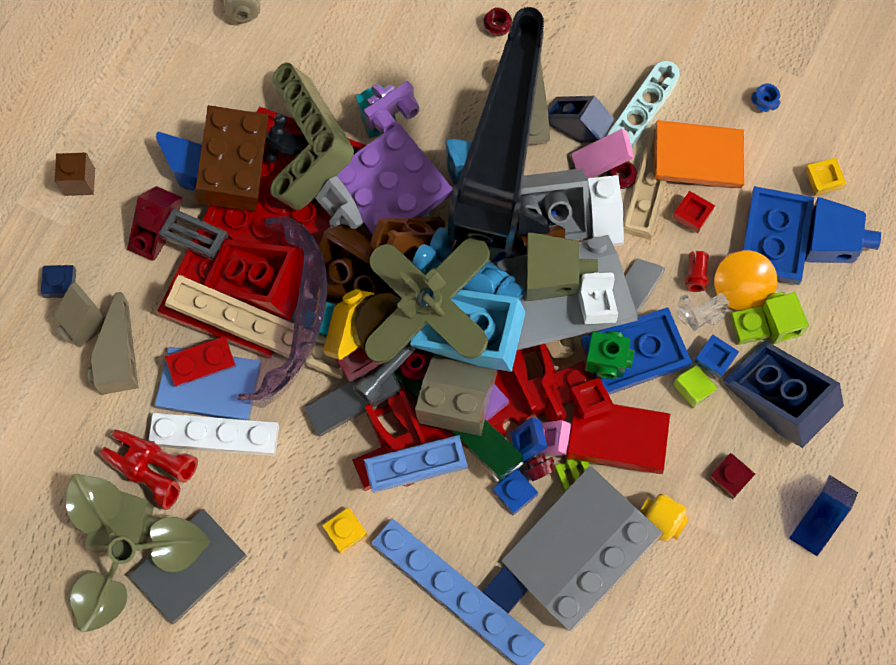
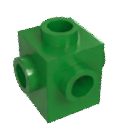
[585,331,635,379]

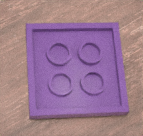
[337,124,453,237]

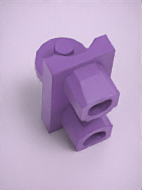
[364,81,420,134]

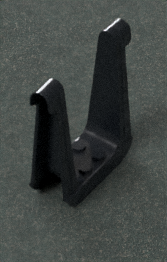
[448,7,544,258]

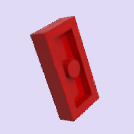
[165,336,236,387]

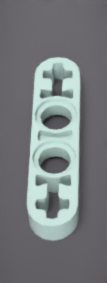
[607,61,680,149]

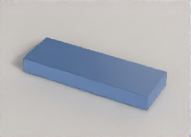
[364,435,468,493]

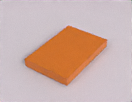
[654,120,744,188]

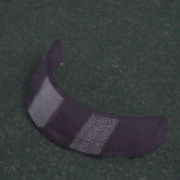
[237,216,327,408]

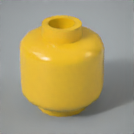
[640,493,689,542]

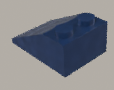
[724,340,844,448]

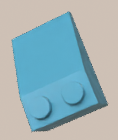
[410,289,526,372]

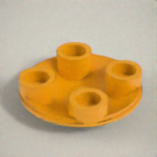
[714,250,777,311]

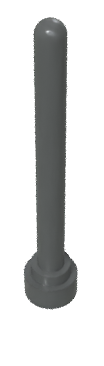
[353,289,463,404]

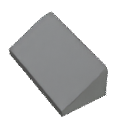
[625,258,665,315]

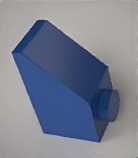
[155,132,202,191]

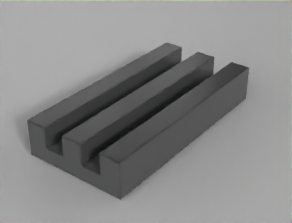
[159,208,228,261]

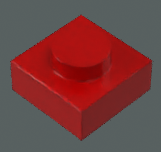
[672,190,716,233]
[569,377,613,420]

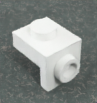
[578,272,618,324]

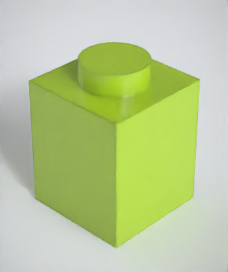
[762,292,809,344]

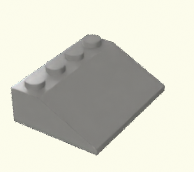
[491,235,638,350]
[502,465,664,631]

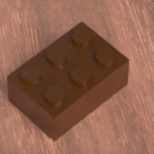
[195,105,269,212]

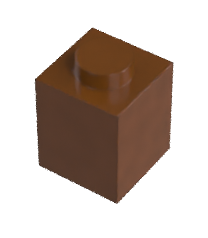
[54,152,95,196]

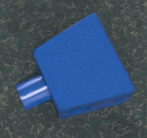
[805,197,881,263]

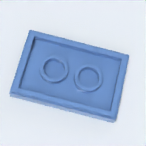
[155,347,261,420]

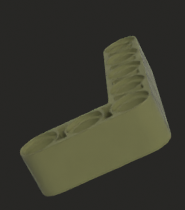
[270,62,354,210]

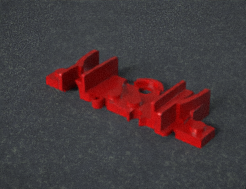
[352,344,593,491]

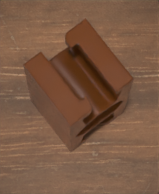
[370,217,445,261]

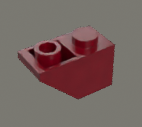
[127,186,182,261]

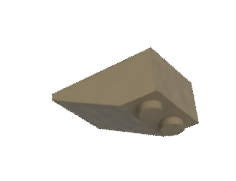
[415,353,498,436]

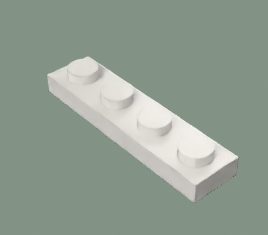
[148,413,279,456]

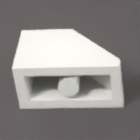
[588,175,624,246]

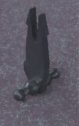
[265,114,358,163]

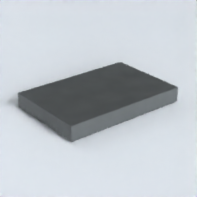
[129,509,248,625]

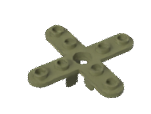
[365,238,490,363]

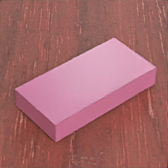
[572,129,634,178]

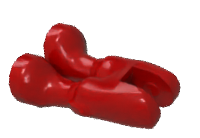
[99,429,198,510]

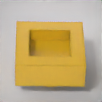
[805,157,847,196]
[322,507,368,554]

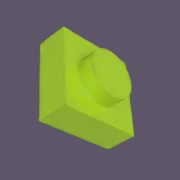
[730,306,771,345]

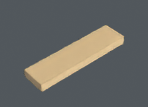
[623,124,667,240]

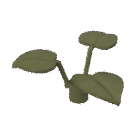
[66,474,210,632]

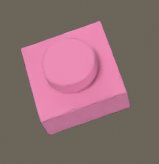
[537,420,571,457]

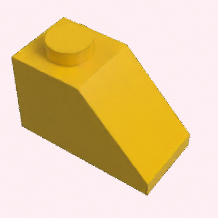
[323,289,374,360]

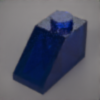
[789,475,858,556]

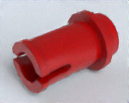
[684,251,710,292]

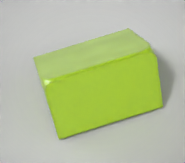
[673,365,718,408]

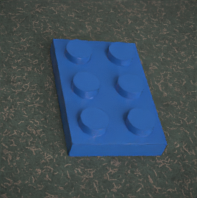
[742,186,814,285]
[580,307,692,395]

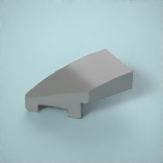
[315,176,363,229]

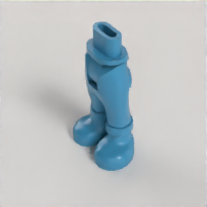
[412,227,525,300]

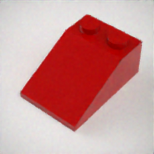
[203,239,314,320]

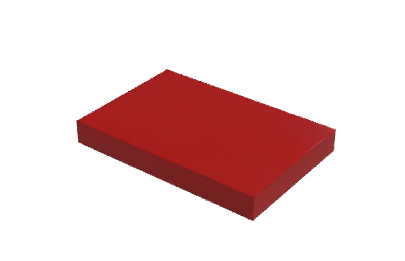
[567,404,670,475]

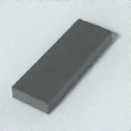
[305,363,402,436]

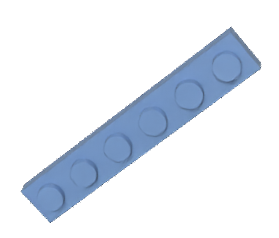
[372,518,545,665]

